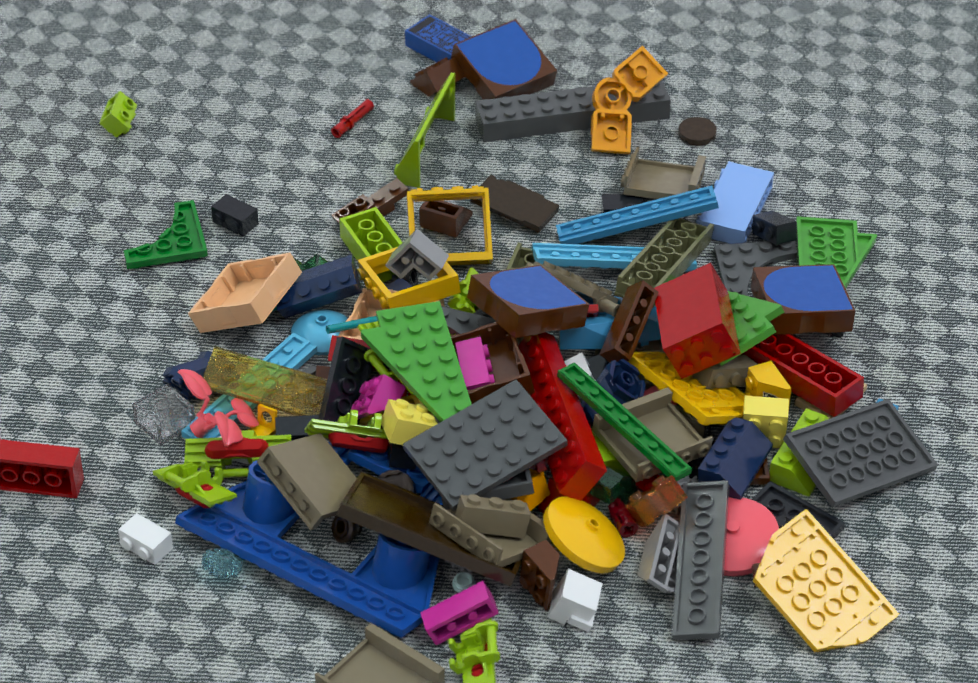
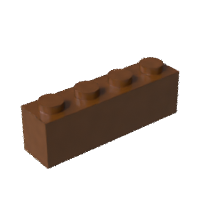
[599,280,659,362]

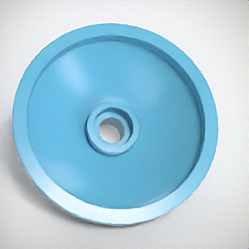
[291,309,348,355]

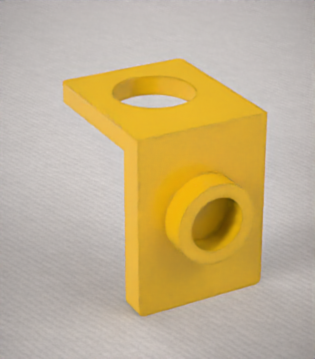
[249,404,277,436]

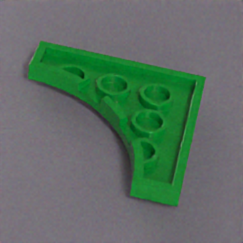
[123,200,208,269]

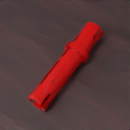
[331,99,374,138]

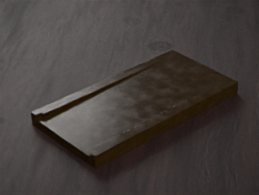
[336,472,522,587]

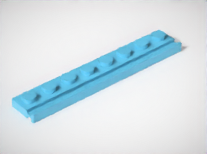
[531,243,697,272]
[181,332,317,439]

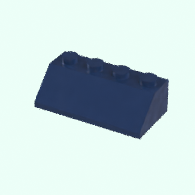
[277,254,363,319]
[698,418,773,500]

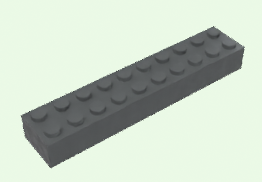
[475,81,671,143]

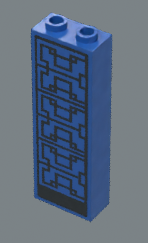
[405,15,472,78]

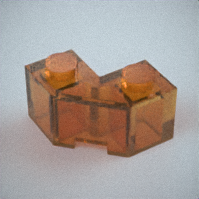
[625,475,688,527]

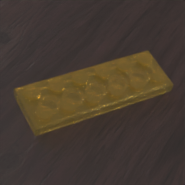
[203,346,327,416]

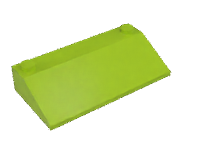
[394,72,455,188]

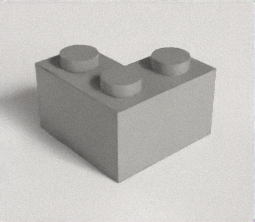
[385,229,449,281]

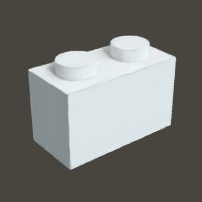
[118,513,173,565]

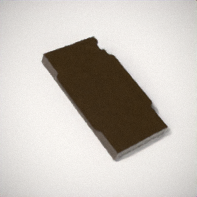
[470,175,559,233]

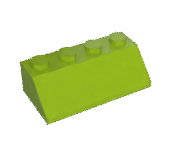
[769,408,829,497]

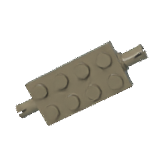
[525,261,620,317]

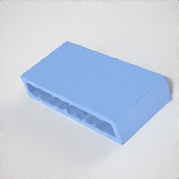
[696,162,774,244]

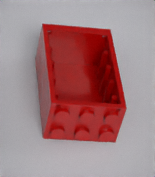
[654,263,741,380]

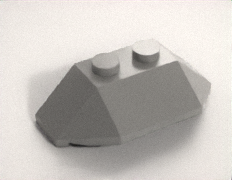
[637,514,680,593]

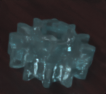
[201,548,243,579]

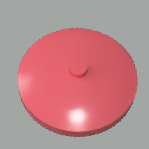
[724,497,779,576]

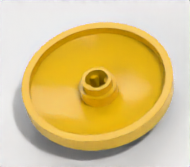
[543,497,625,573]

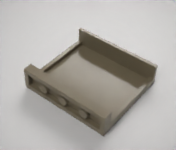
[621,147,706,199]
[592,387,713,482]
[257,433,357,530]
[429,498,552,567]
[315,623,445,683]

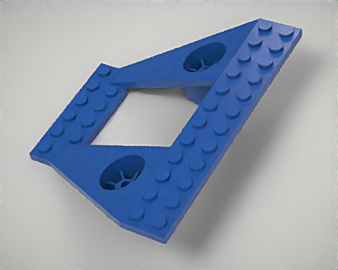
[175,442,443,638]

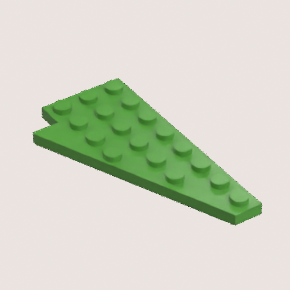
[796,217,877,289]
[719,291,784,366]
[361,301,472,422]

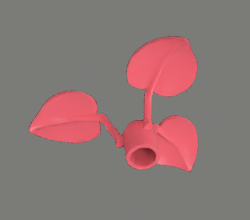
[177,369,259,447]

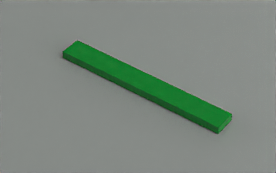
[557,362,692,483]

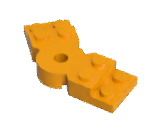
[591,45,668,154]

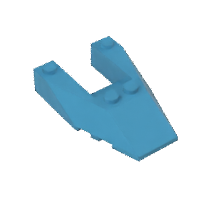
[559,292,662,349]

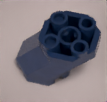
[162,351,241,401]
[581,359,646,428]

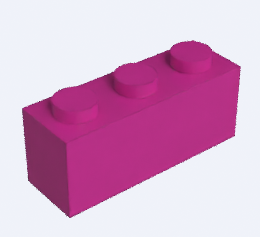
[455,337,495,391]
[421,581,499,646]

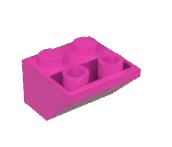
[351,374,406,420]

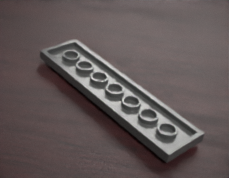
[672,480,729,641]

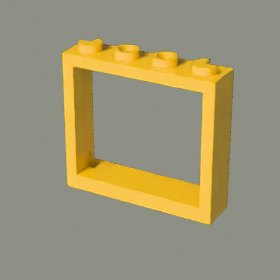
[407,185,493,266]
[357,247,461,309]

